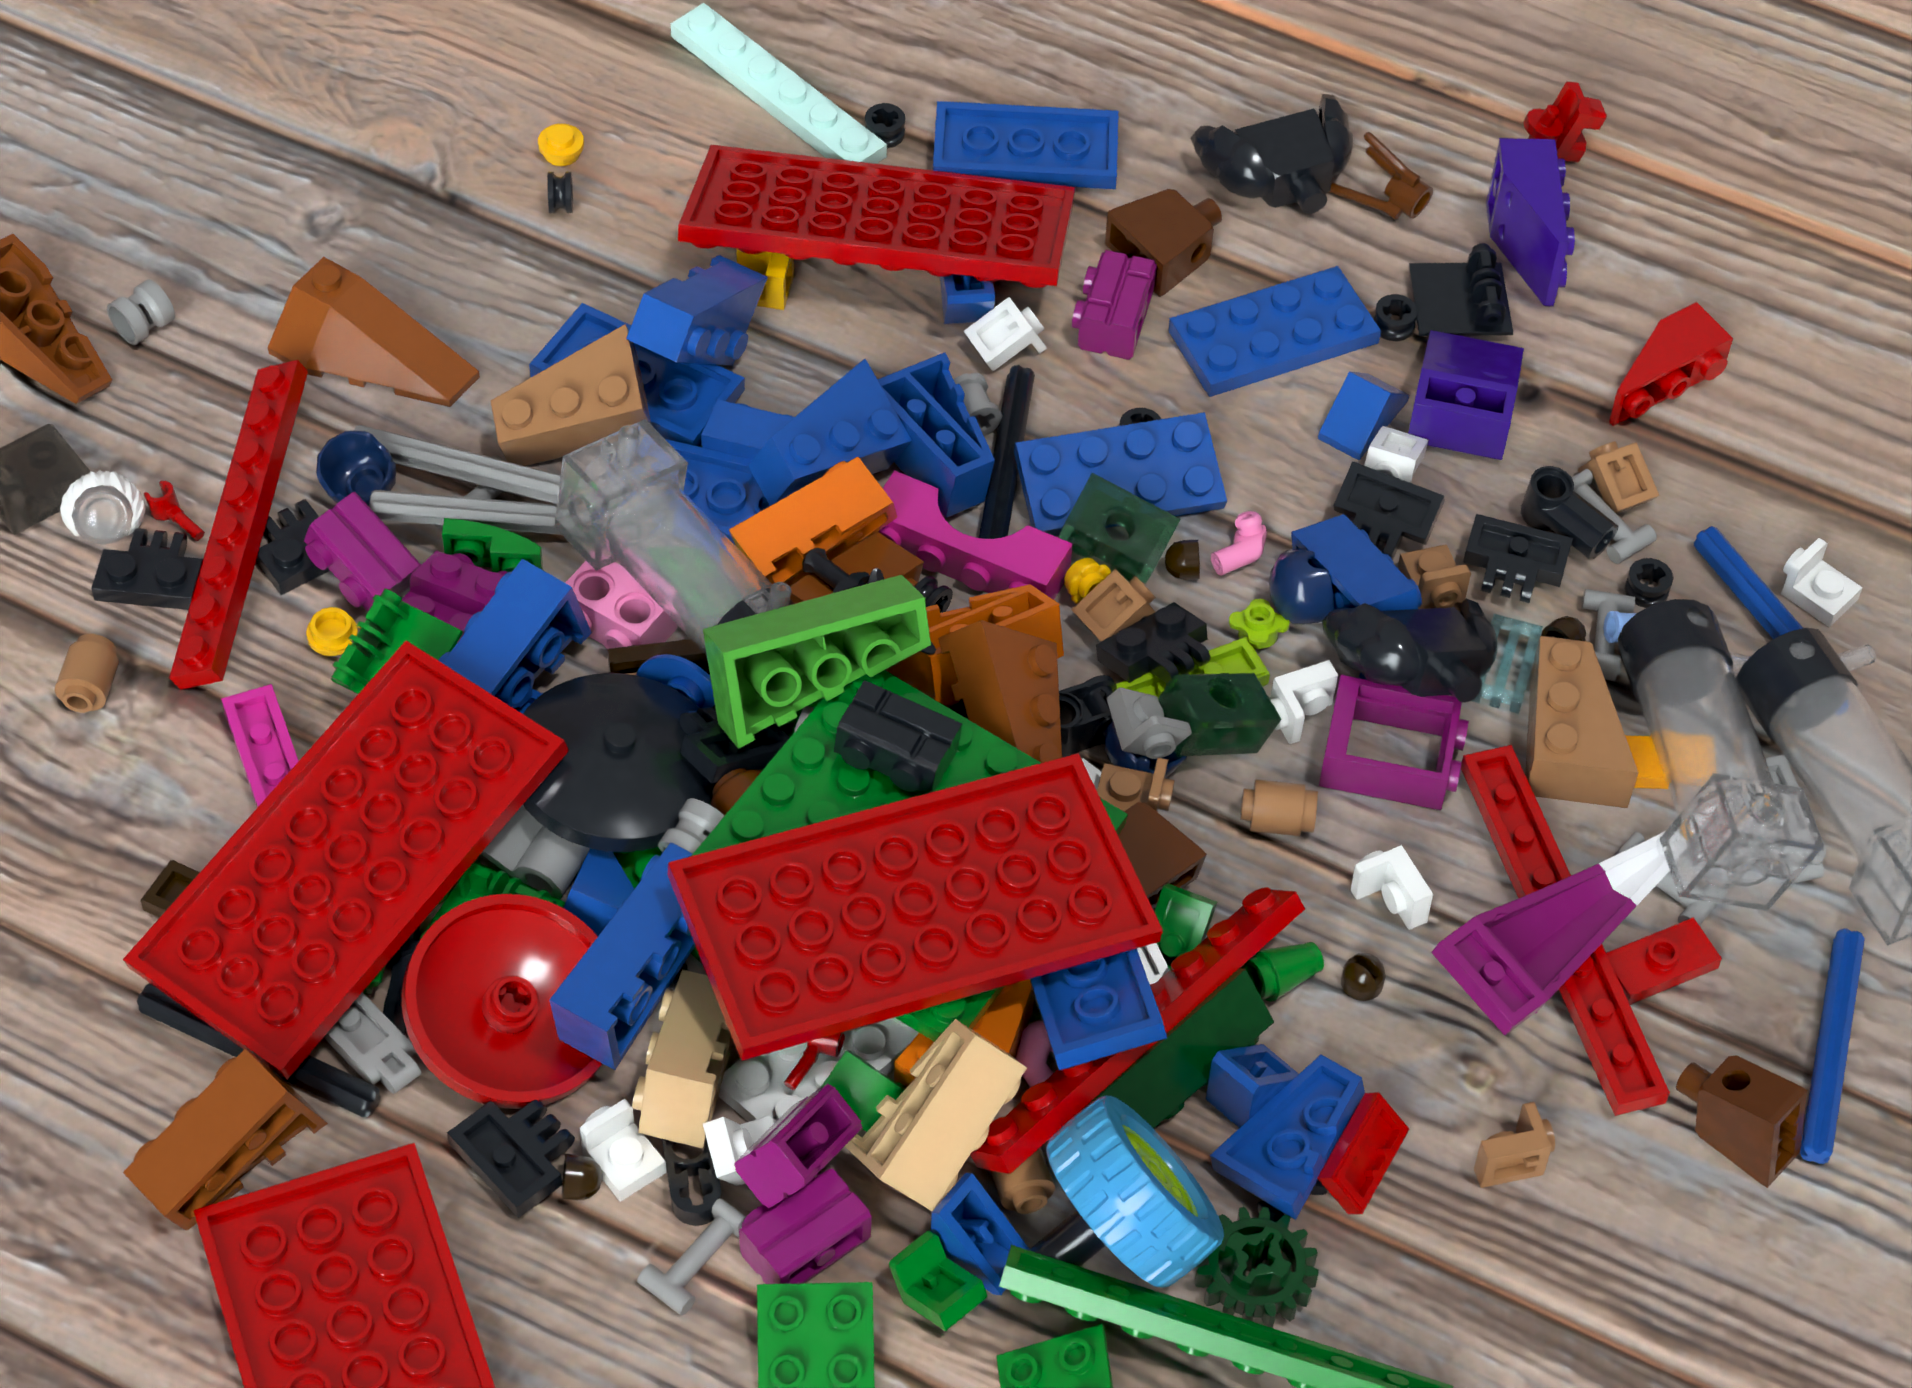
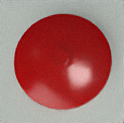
[402,894,603,1109]

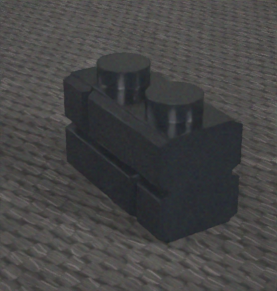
[833,680,963,794]

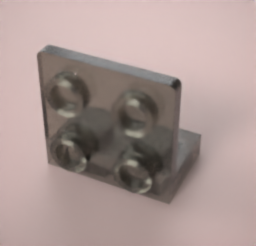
[0,424,100,535]

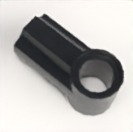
[1521,466,1619,559]

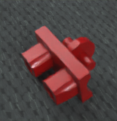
[1523,81,1606,162]

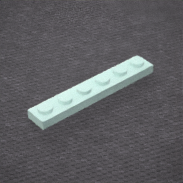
[671,3,887,164]

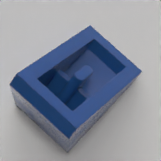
[940,274,995,324]
[1318,371,1409,460]
[564,848,634,936]
[1206,1044,1299,1128]
[931,1173,1029,1295]

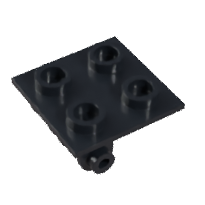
[1408,243,1513,336]

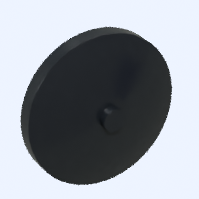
[523,673,717,852]

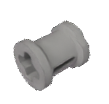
[954,373,1002,436]

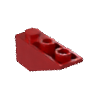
[1609,302,1733,426]

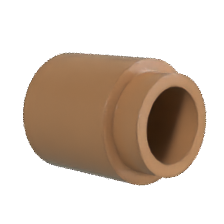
[55,634,119,713]
[1240,779,1318,836]
[990,1147,1055,1214]

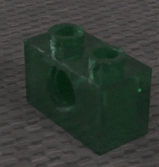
[1059,473,1181,583]
[1158,673,1282,756]

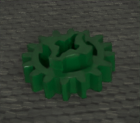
[1194,1207,1319,1328]

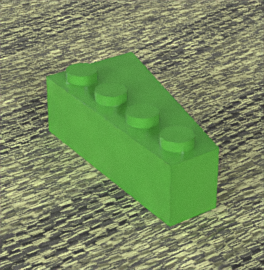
[703,575,931,749]

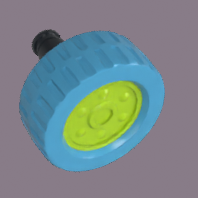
[1029,1096,1224,1288]

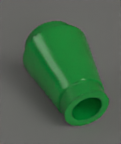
[1241,942,1324,1002]

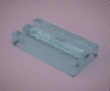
[1471,614,1543,714]

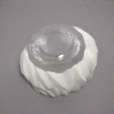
[60,470,145,545]

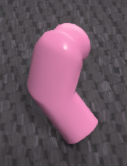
[1211,511,1267,576]
[1015,1020,1053,1088]

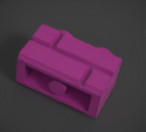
[1072,250,1157,360]
[304,492,421,612]
[734,1084,862,1208]
[739,1168,872,1284]

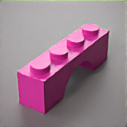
[878,470,1073,600]

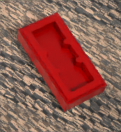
[1607,917,1722,1005]
[1317,1092,1409,1215]

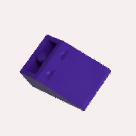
[1486,138,1575,307]
[1408,330,1524,460]

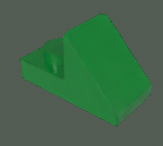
[1155,883,1217,969]

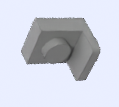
[1106,687,1192,759]

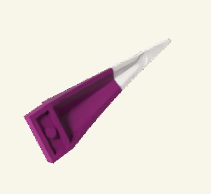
[1431,802,1728,1036]

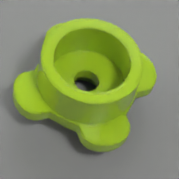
[1229,599,1290,649]

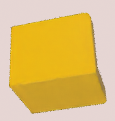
[736,248,794,310]

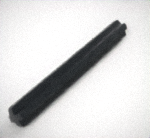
[979,365,1035,539]
[137,983,381,1117]

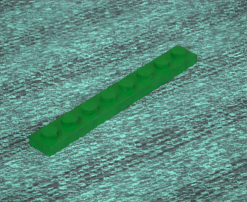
[999,1245,1454,1388]

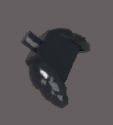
[1191,94,1353,214]
[1322,598,1498,703]

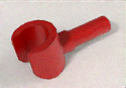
[144,481,205,541]
[784,1032,845,1090]

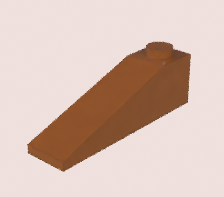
[0,234,112,404]
[268,257,480,407]

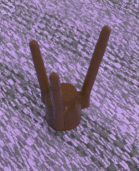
[1329,132,1433,220]

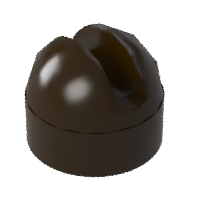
[1165,539,1200,580]
[1541,616,1586,641]
[1341,953,1386,1001]
[562,1154,603,1200]

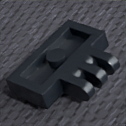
[1333,461,1445,560]
[256,499,330,595]
[1463,514,1573,603]
[91,528,203,610]
[1096,602,1211,684]
[679,705,790,784]
[447,1100,575,1218]

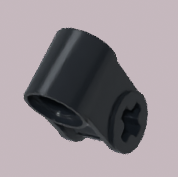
[1059,675,1117,757]

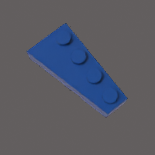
[438,559,592,708]
[549,842,695,1070]

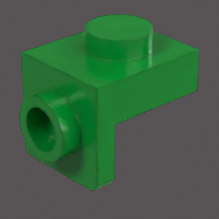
[889,1231,988,1331]

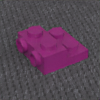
[402,550,507,643]

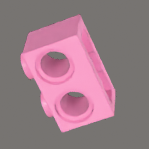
[565,551,678,649]

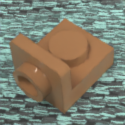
[1577,441,1660,514]
[1398,544,1471,609]
[1071,569,1156,642]
[1097,758,1175,812]
[1474,1102,1555,1188]

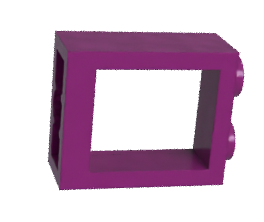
[1319,675,1469,810]

